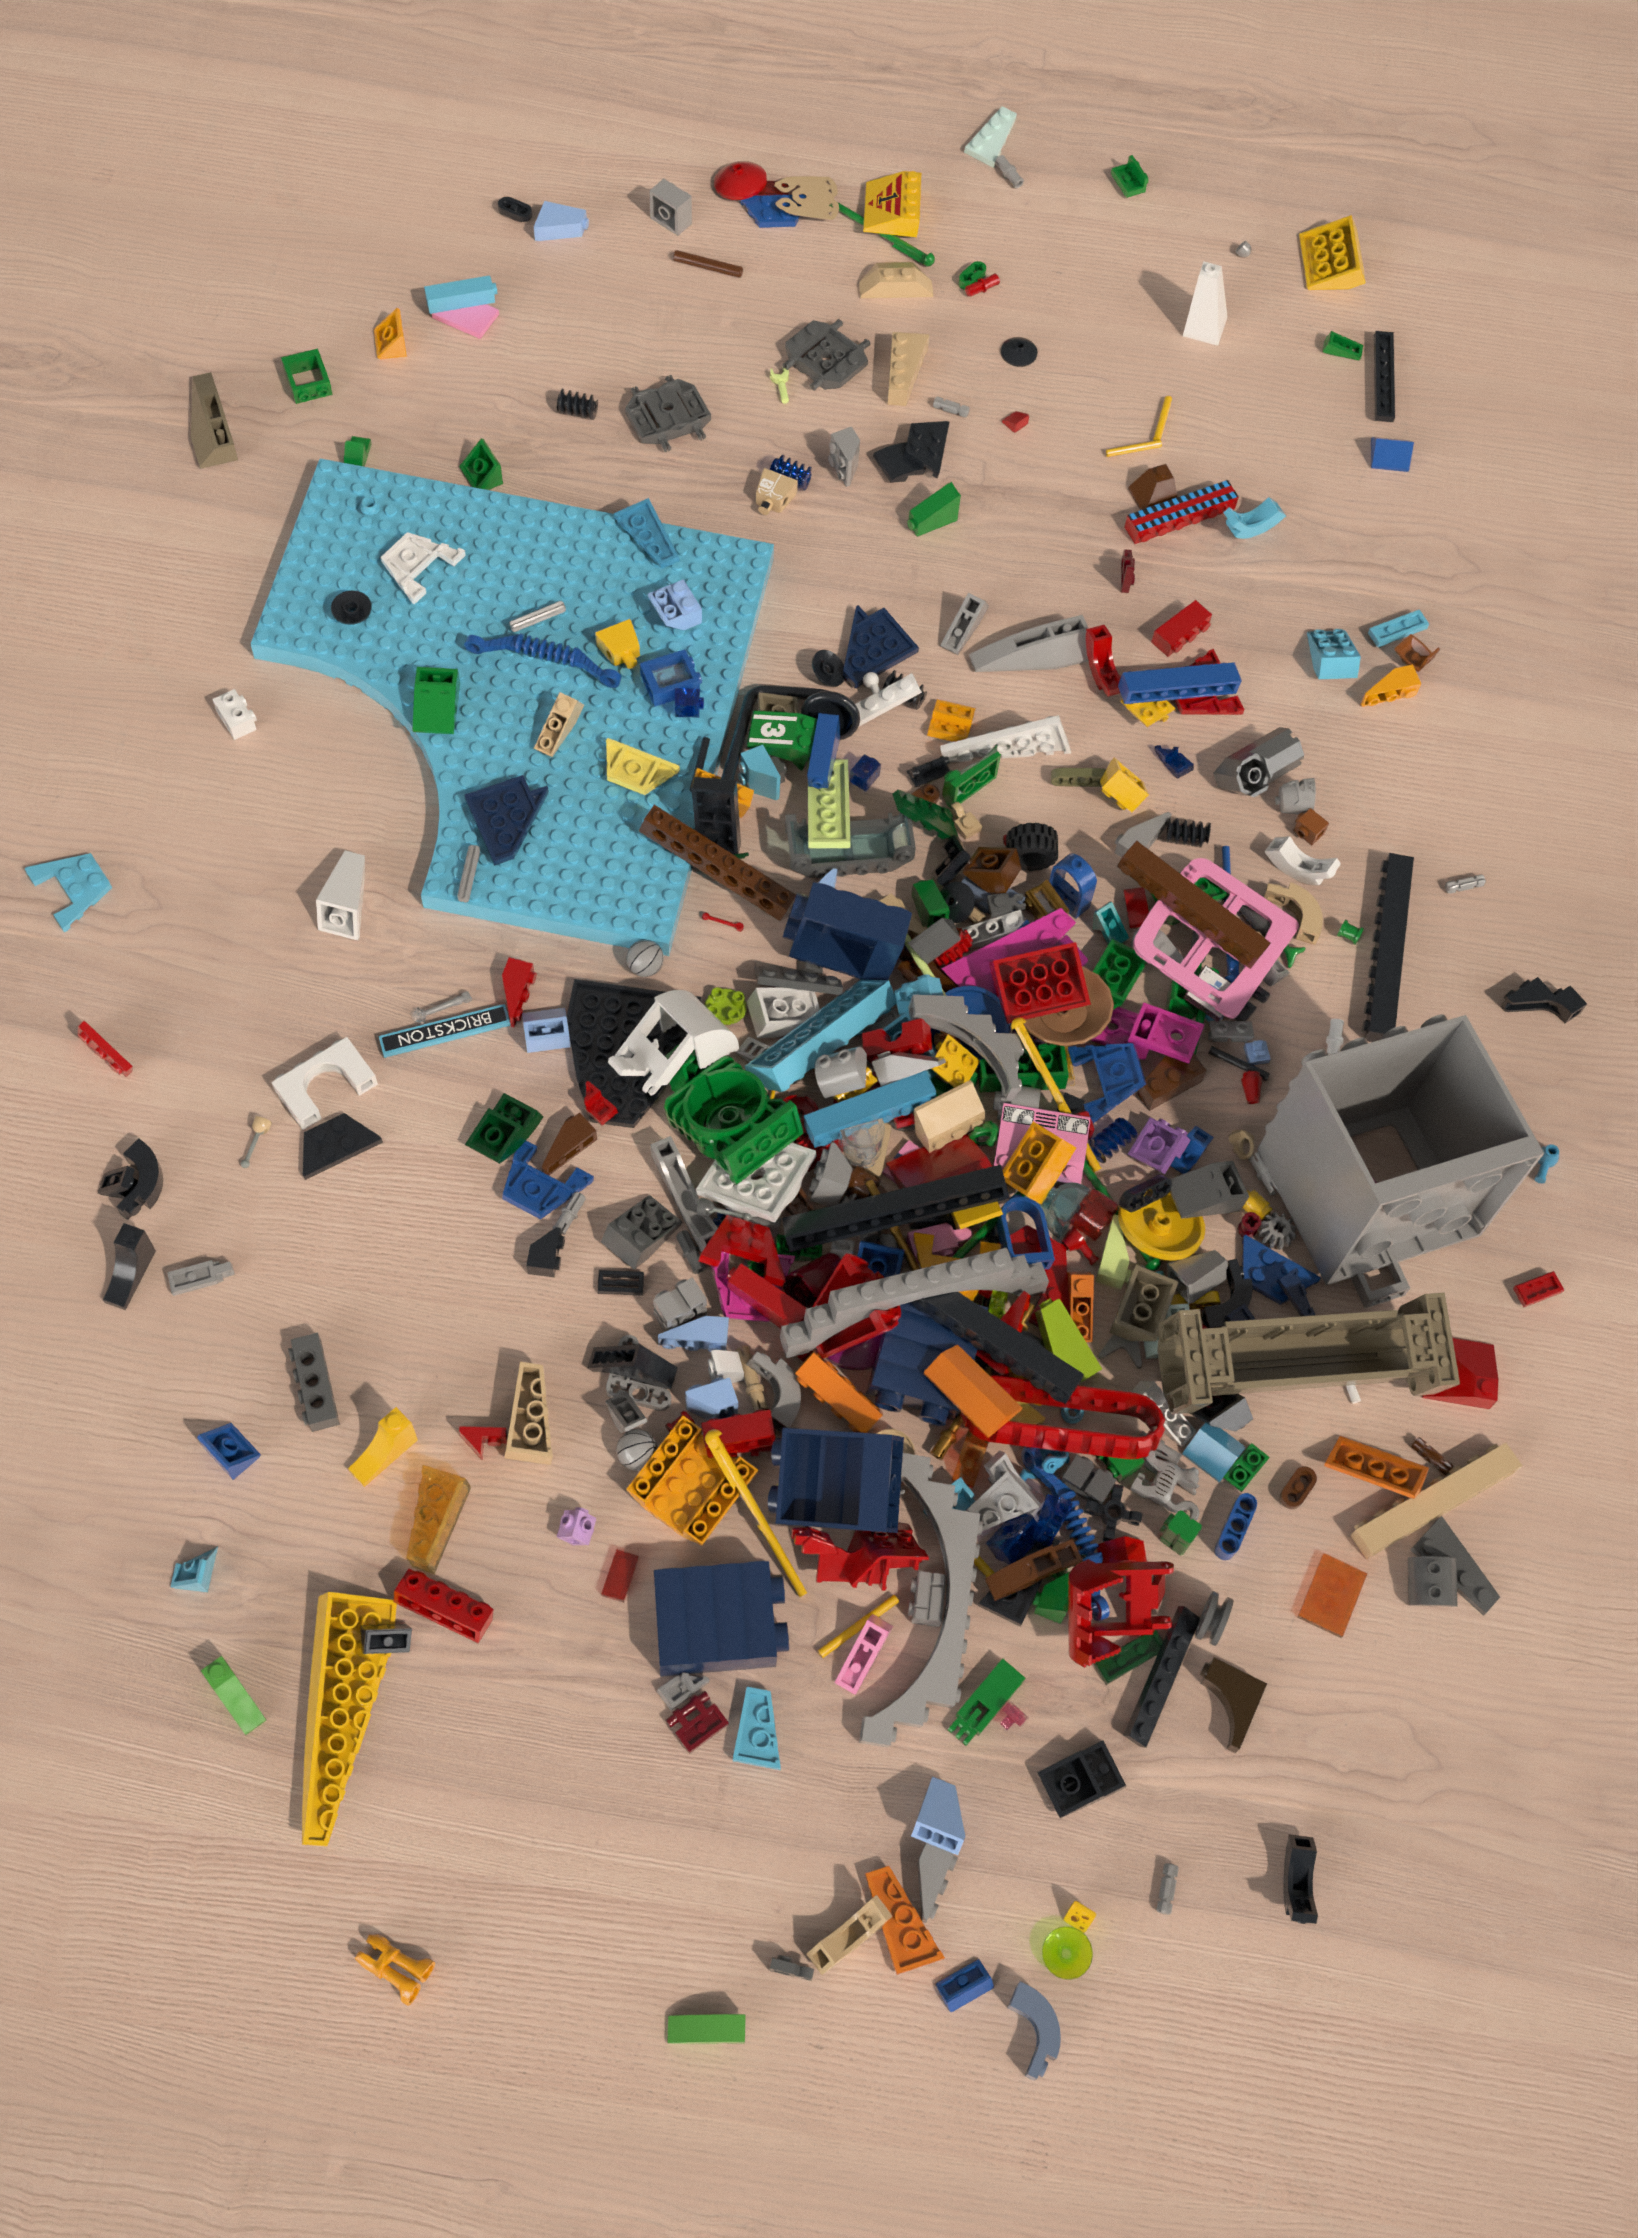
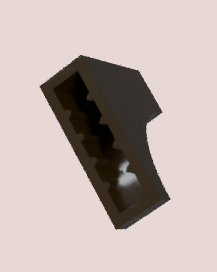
[1200,1657,1267,1753]

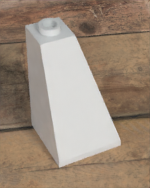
[1183,261,1227,346]
[316,850,365,941]

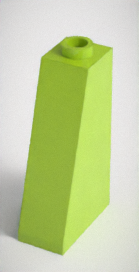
[1035,1298,1102,1383]

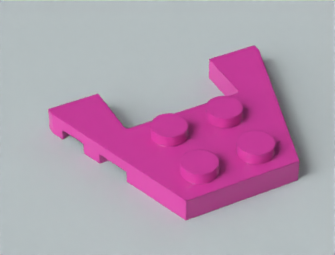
[711,1252,795,1322]

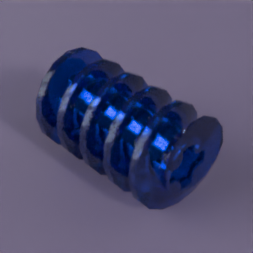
[770,454,812,491]
[1089,1117,1138,1163]

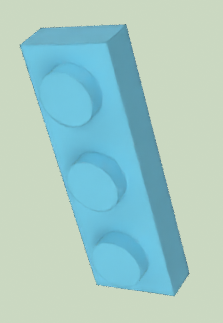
[1368,609,1429,648]

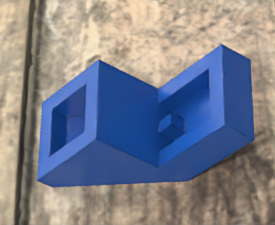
[1170,1126,1214,1174]

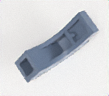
[1007,1981,1061,2081]

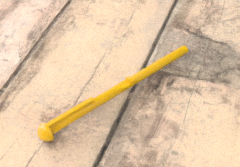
[1011,1017,1102,1172]
[705,1429,807,1597]

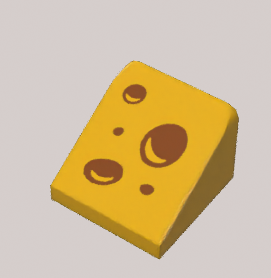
[1064,1901,1097,1933]

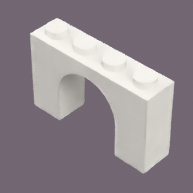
[272,1037,378,1130]

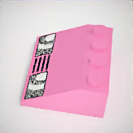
[993,1103,1091,1185]

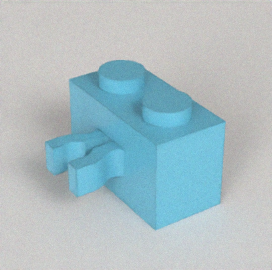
[894,975,943,1015]

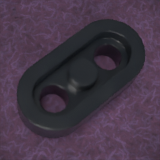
[498,197,532,222]

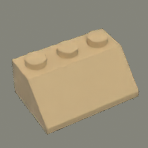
[914,1080,985,1153]

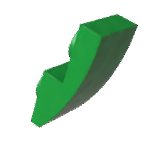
[774,1234,822,1261]
[1223,1443,1270,1493]

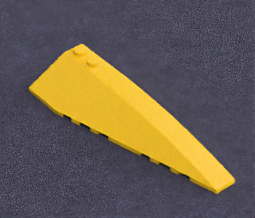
[302,1592,397,1847]

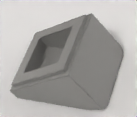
[1263,959,1289,986]

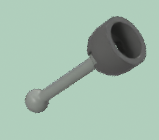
[697,1198,751,1221]

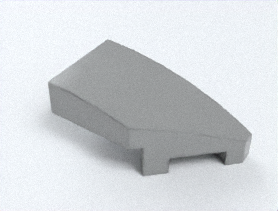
[657,1673,710,1711]

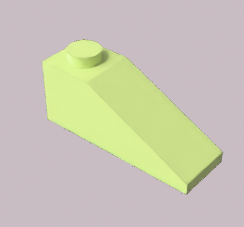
[1095,1214,1131,1289]

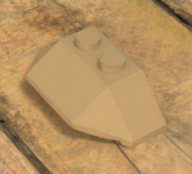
[859,262,933,299]

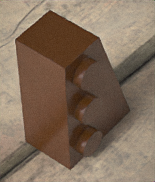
[1137,1038,1207,1111]

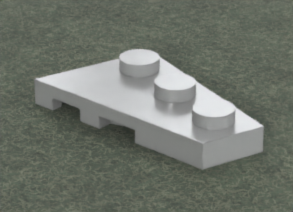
[966,1470,1042,1531]

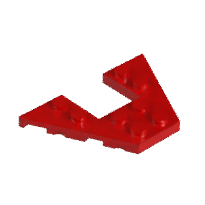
[978,1225,1069,1327]

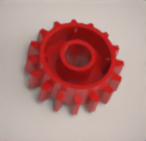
[932,927,973,966]

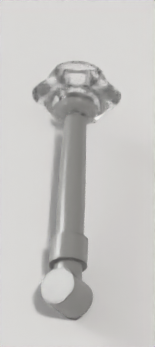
[411,991,472,1025]

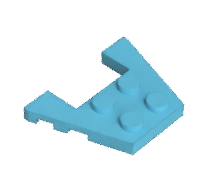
[24,853,112,932]

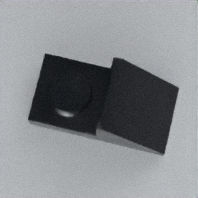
[98,1166,138,1199]

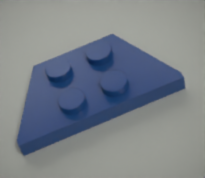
[740,194,807,228]
[1242,1235,1321,1305]

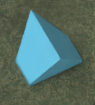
[170,1546,218,1593]

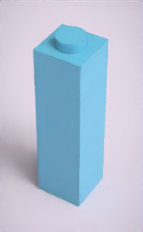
[424,275,498,314]

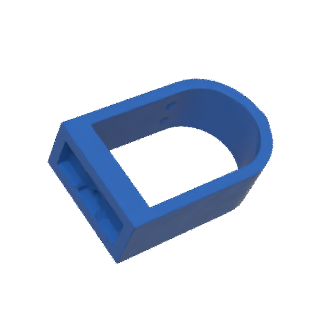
[1049,853,1097,919]
[996,1195,1055,1269]

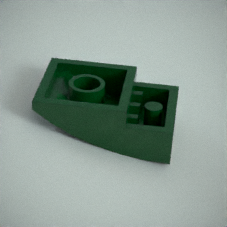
[465,1093,544,1164]

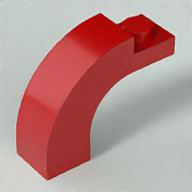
[1086,624,1121,697]

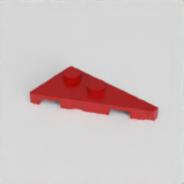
[976,1291,1031,1377]

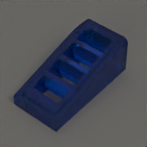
[1032,1494,1073,1547]

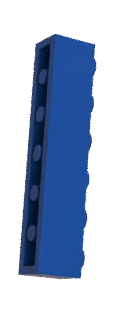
[1118,662,1242,704]

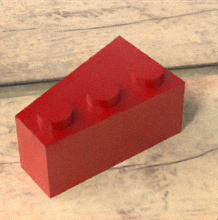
[701,1410,777,1458]

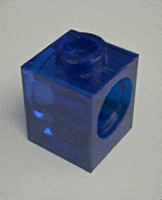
[675,688,704,718]
[849,754,881,792]

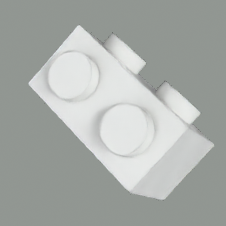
[212,689,257,740]

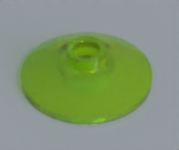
[1042,1926,1093,1980]

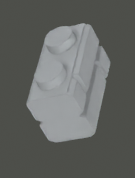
[908,1571,946,1627]

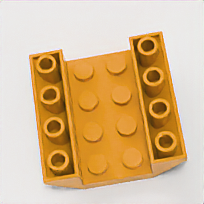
[626,1416,758,1546]

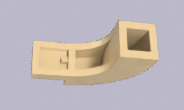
[1263,882,1323,945]
[807,1895,892,1975]

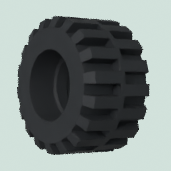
[1006,822,1058,871]

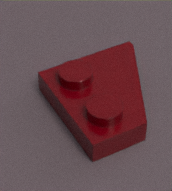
[1121,549,1135,593]

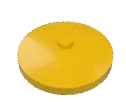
[1118,1190,1205,1261]

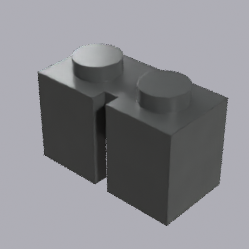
[1061,1455,1116,1504]

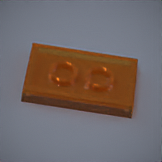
[1297,1553,1367,1638]

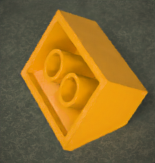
[1003,1121,1076,1205]

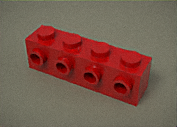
[394,1568,494,1644]

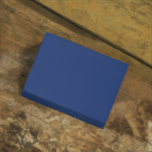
[1371,437,1414,472]
[857,1241,905,1278]
[197,1423,261,1480]

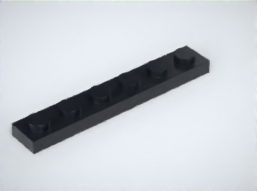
[1374,331,1395,422]
[1123,1606,1200,1748]

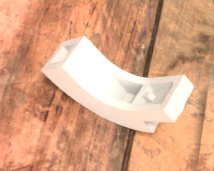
[1265,836,1341,885]

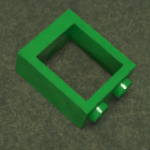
[281,348,333,404]

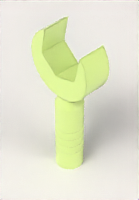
[770,366,789,404]

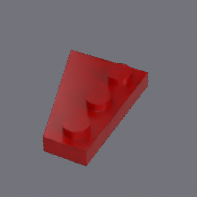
[78,1020,133,1077]

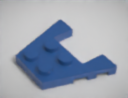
[1068,1043,1146,1123]
[502,1141,594,1220]

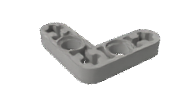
[606,1335,672,1411]

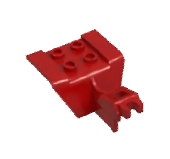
[791,1523,929,1591]

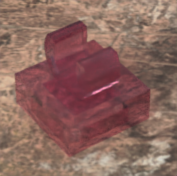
[1000,1701,1029,1730]

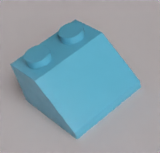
[738,745,781,800]

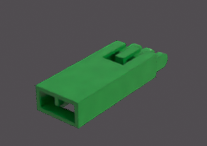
[948,1658,1026,1746]

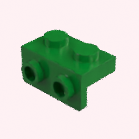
[1111,155,1149,198]

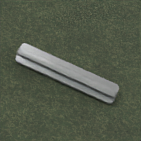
[509,601,566,632]
[457,845,480,903]

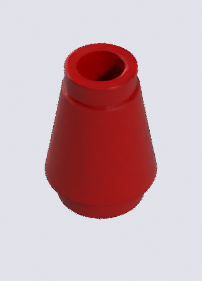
[1241,1071,1262,1104]

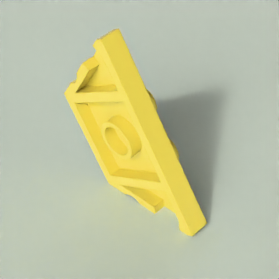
[606,738,680,795]

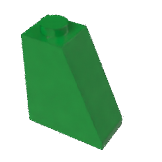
[907,482,961,537]
[911,879,950,928]

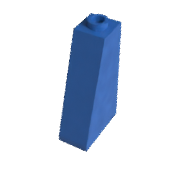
[807,713,840,789]

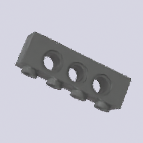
[288,1333,340,1432]

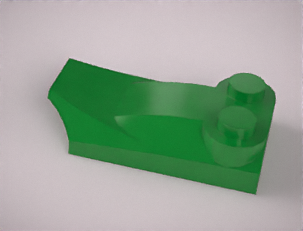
[942,744,1001,810]
[1092,939,1148,1010]

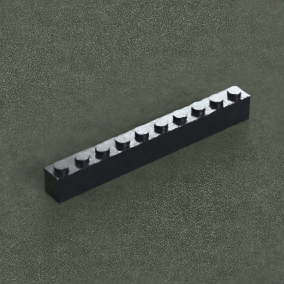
[1362,853,1414,1042]
[782,1165,1009,1252]

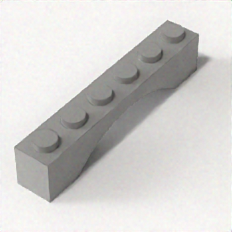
[651,1136,718,1266]

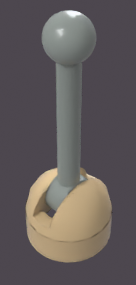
[241,1116,272,1168]

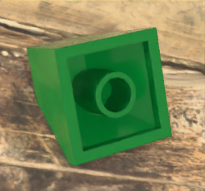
[1032,1572,1070,1624]

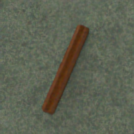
[673,250,743,278]

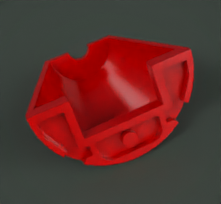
[812,1253,901,1359]

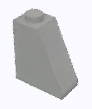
[1167,1250,1228,1304]

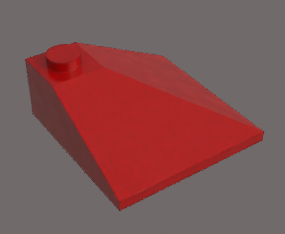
[1422,1338,1499,1409]

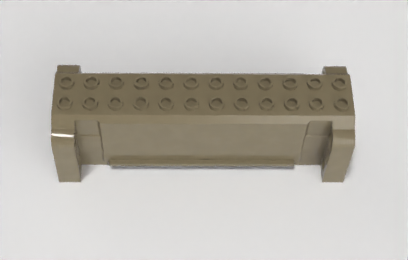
[1157,1292,1460,1414]

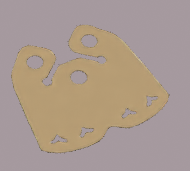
[774,176,839,220]

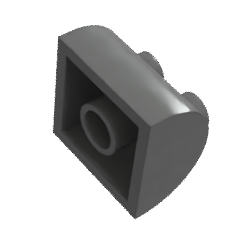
[1408,1556,1458,1607]

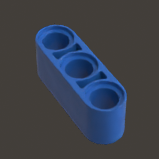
[1214,1493,1257,1560]

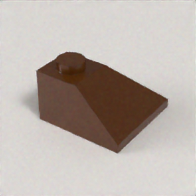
[1128,464,1177,510]

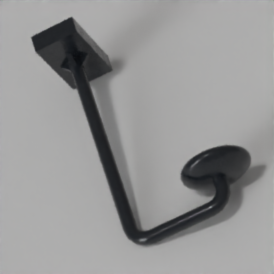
[692,685,860,854]

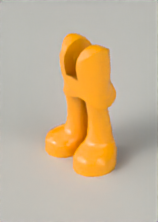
[355,1934,435,2006]

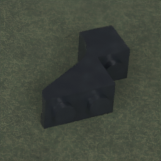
[1501,977,1587,1024]

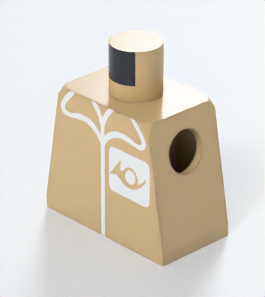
[756,468,798,515]

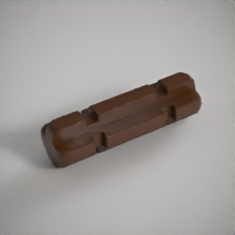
[1411,1437,1453,1475]

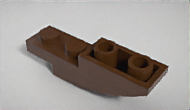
[984,1539,1083,1601]

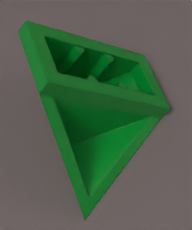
[1166,980,1199,1019]

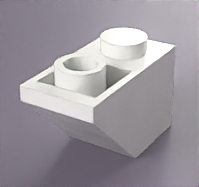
[708,1350,744,1383]

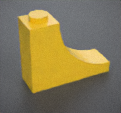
[348,1407,418,1487]

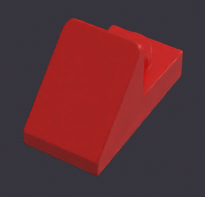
[459,1426,508,1460]

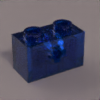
[986,1513,1044,1565]

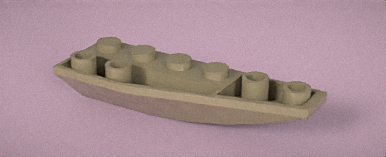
[191,372,238,469]

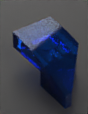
[1155,745,1194,779]

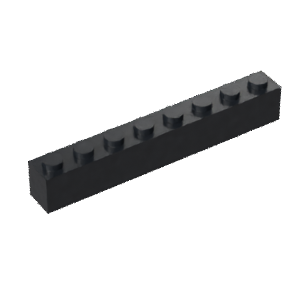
[910,1292,1085,1405]

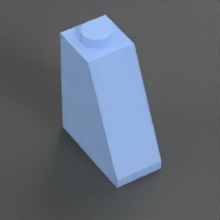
[534,201,589,241]
[911,1777,965,1855]

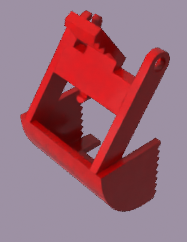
[1068,1559,1174,1668]

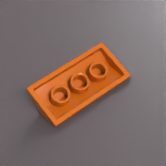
[924,1345,1022,1438]
[1324,1436,1429,1499]

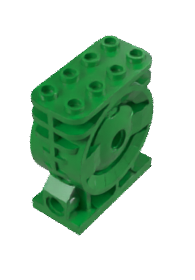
[664,1056,804,1185]

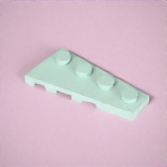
[964,106,1017,168]

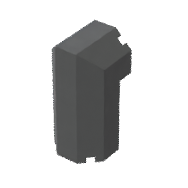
[1213,727,1305,797]

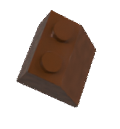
[963,847,1021,894]

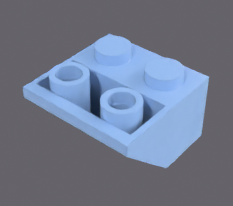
[648,579,702,630]
[522,1008,570,1053]
[685,1377,738,1420]

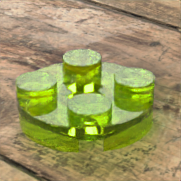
[988,1290,1008,1319]

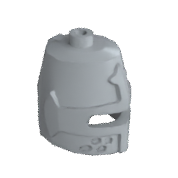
[1275,778,1316,814]

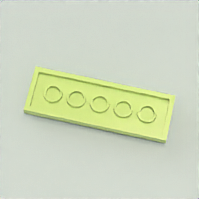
[807,759,850,848]

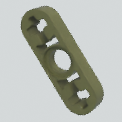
[1051,768,1106,787]

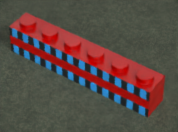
[1124,480,1239,544]

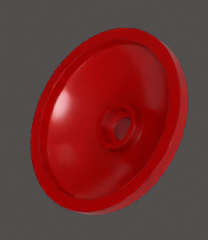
[714,161,767,200]

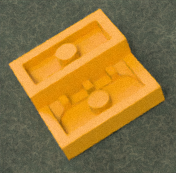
[927,699,976,742]

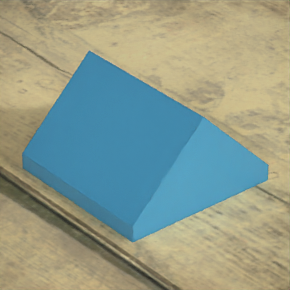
[1182,1423,1246,1482]

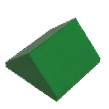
[459,438,503,490]

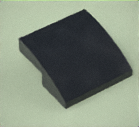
[873,442,926,483]

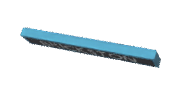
[378,1004,511,1058]

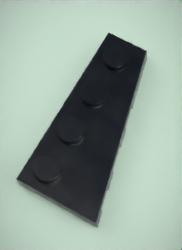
[978,1531,1060,1627]

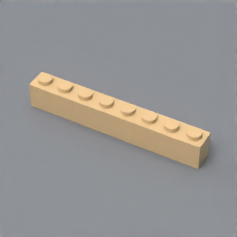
[1351,1443,1522,1560]

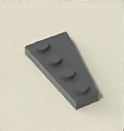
[755,961,843,995]
[1411,1516,1500,1616]

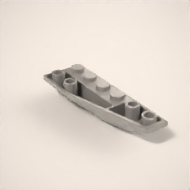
[969,615,1088,672]

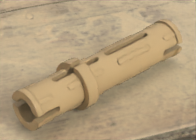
[735,1346,769,1411]

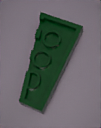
[892,789,959,840]

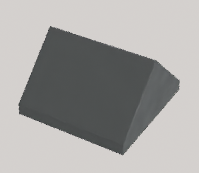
[908,918,961,964]

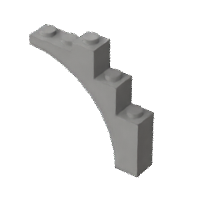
[908,995,1024,1100]

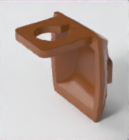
[1394,634,1440,672]

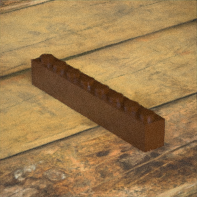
[1117,840,1271,969]

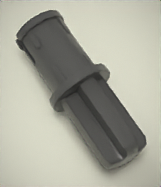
[676,1230,707,1274]

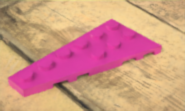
[941,908,1076,997]

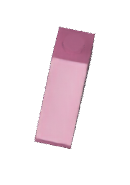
[834,1614,893,1695]

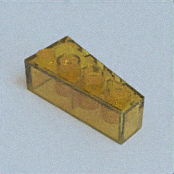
[406,1465,471,1574]

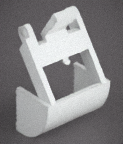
[608,990,739,1096]

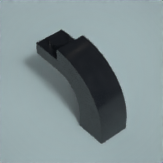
[116,1138,163,1220]
[1201,1259,1253,1328]
[1283,1834,1318,1924]

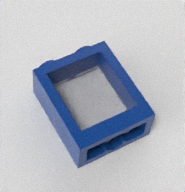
[639,649,702,707]

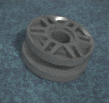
[1195,1591,1234,1646]

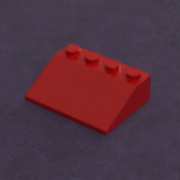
[989,942,1091,1024]
[886,1134,992,1189]

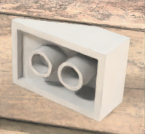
[747,988,820,1038]

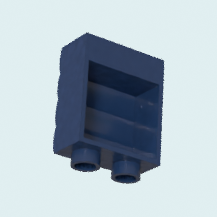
[782,882,912,980]
[866,1302,988,1426]
[768,1428,904,1533]
[654,1561,789,1677]

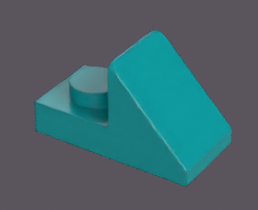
[1092,901,1129,945]

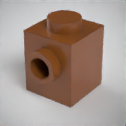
[1293,808,1329,846]

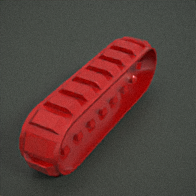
[961,1376,1165,1459]

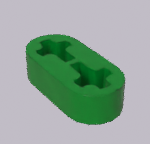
[958,261,987,290]

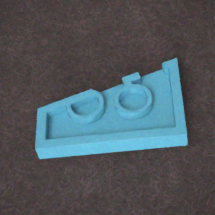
[733,1687,781,1771]

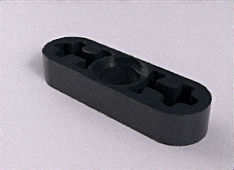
[1119,1175,1172,1213]

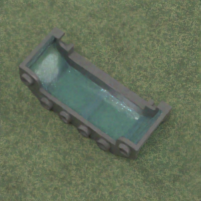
[785,812,916,878]

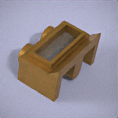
[1024,879,1069,921]

